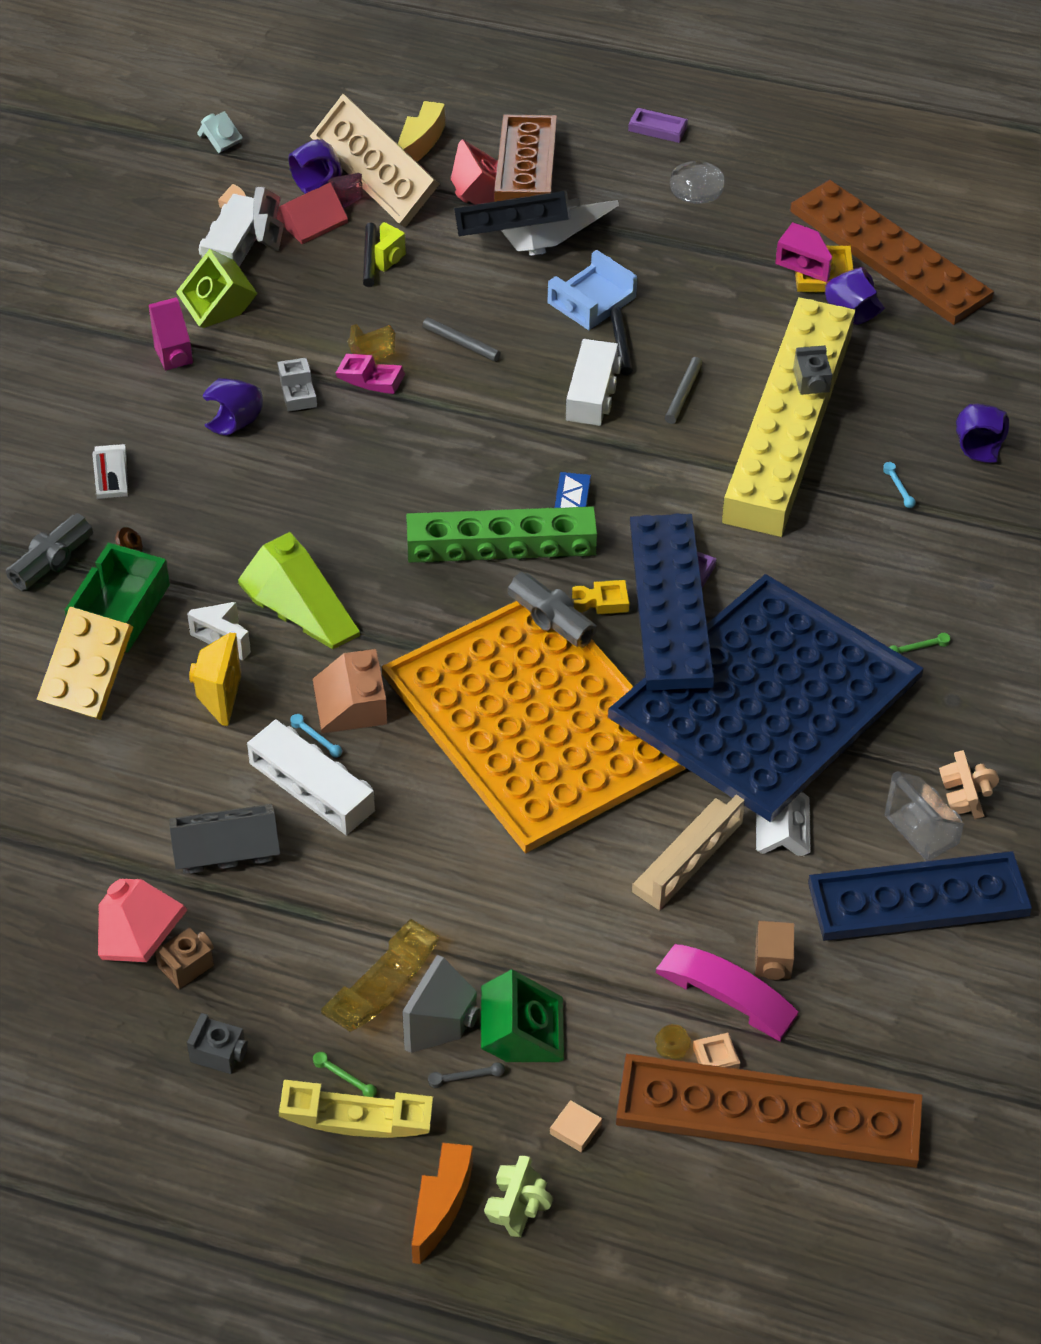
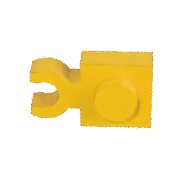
[572,580,629,614]

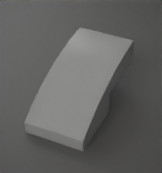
[253,187,284,251]
[277,358,317,411]

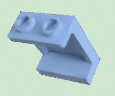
[548,250,637,330]

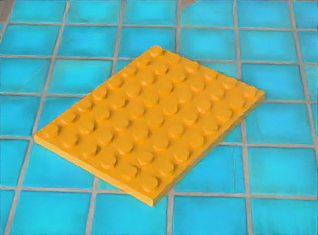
[382,601,686,854]

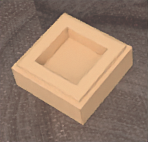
[693,1033,740,1069]
[550,1100,602,1153]

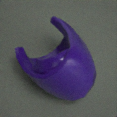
[288,139,343,194]
[825,267,885,325]
[203,378,263,435]
[956,404,1009,462]

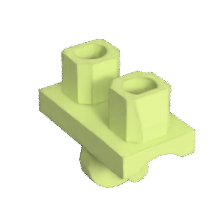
[484,1156,553,1237]

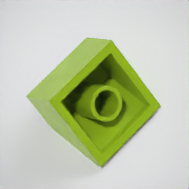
[176,249,258,328]

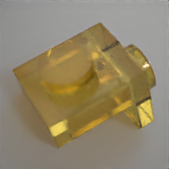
[348,324,396,360]

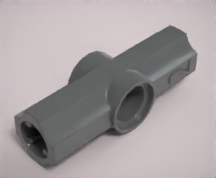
[6,513,93,591]
[508,572,597,648]

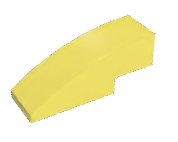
[398,101,445,162]

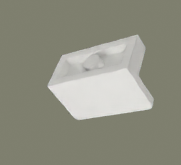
[756,792,811,856]

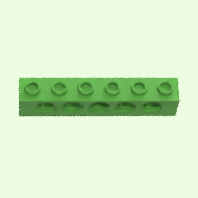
[406,506,597,562]

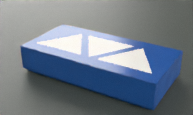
[554,472,591,508]

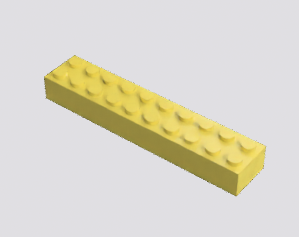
[722,297,855,537]

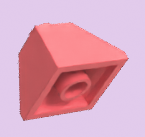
[451,139,498,205]
[98,879,187,962]

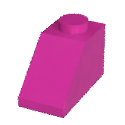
[775,222,832,282]
[149,297,193,371]

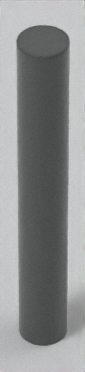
[423,317,501,362]
[665,357,703,424]

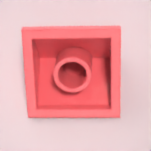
[276,182,348,244]

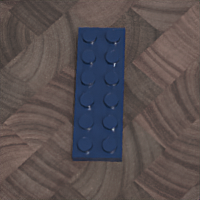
[808,851,1032,941]

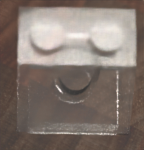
[884,771,964,861]

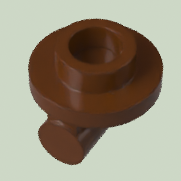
[115,527,143,552]

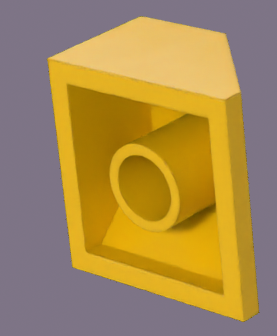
[189,632,241,726]

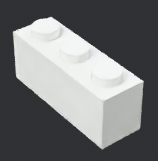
[199,194,257,267]
[566,339,622,426]

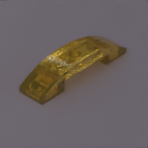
[321,919,439,1032]

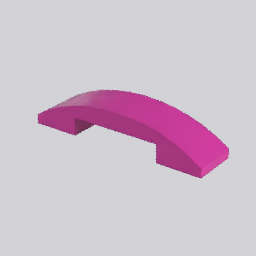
[656,944,798,1041]

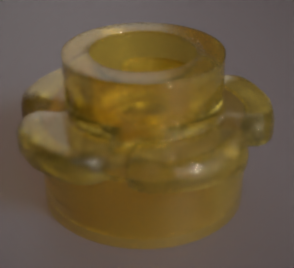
[655,1024,691,1059]

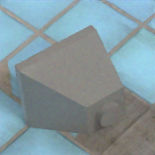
[403,955,480,1053]

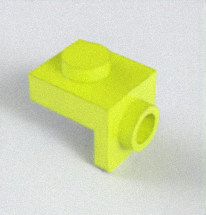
[375,222,406,272]

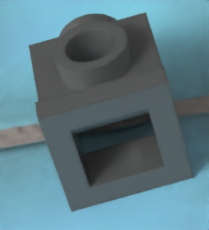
[793,345,832,395]
[187,1013,248,1074]

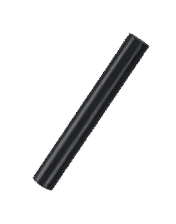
[363,223,377,287]
[610,307,633,375]

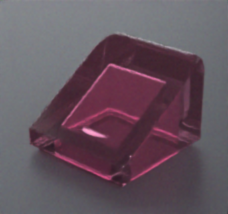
[328,173,363,209]

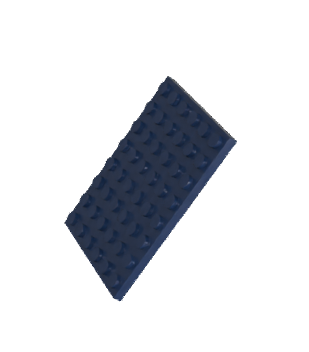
[608,574,924,822]

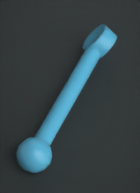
[883,462,916,508]
[290,714,342,758]

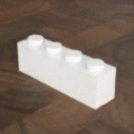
[247,719,375,836]

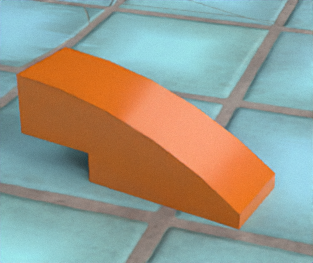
[412,1143,473,1264]

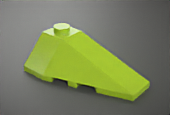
[238,532,360,649]

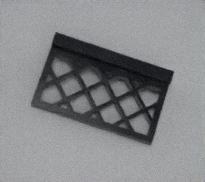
[454,190,580,237]

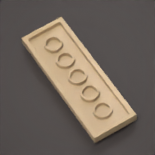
[310,94,440,227]

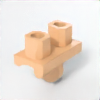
[939,750,999,820]

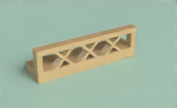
[632,795,744,911]

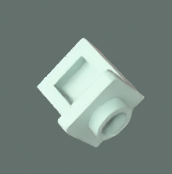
[197,111,243,153]

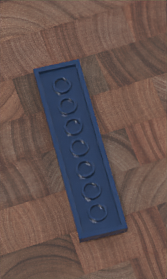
[630,513,714,690]

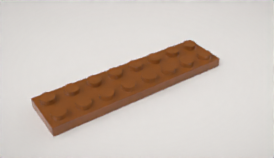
[790,180,994,325]
[616,1053,923,1168]

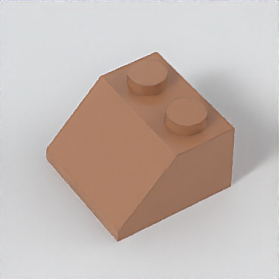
[313,649,387,733]

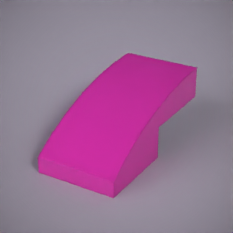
[336,354,405,394]

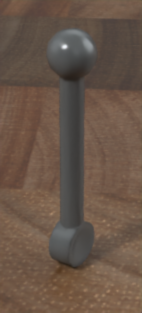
[428,1062,505,1088]

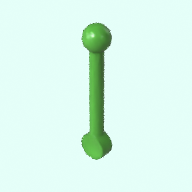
[889,633,950,654]
[313,1052,377,1097]

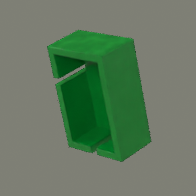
[65,542,170,653]

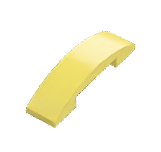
[279,1080,433,1138]

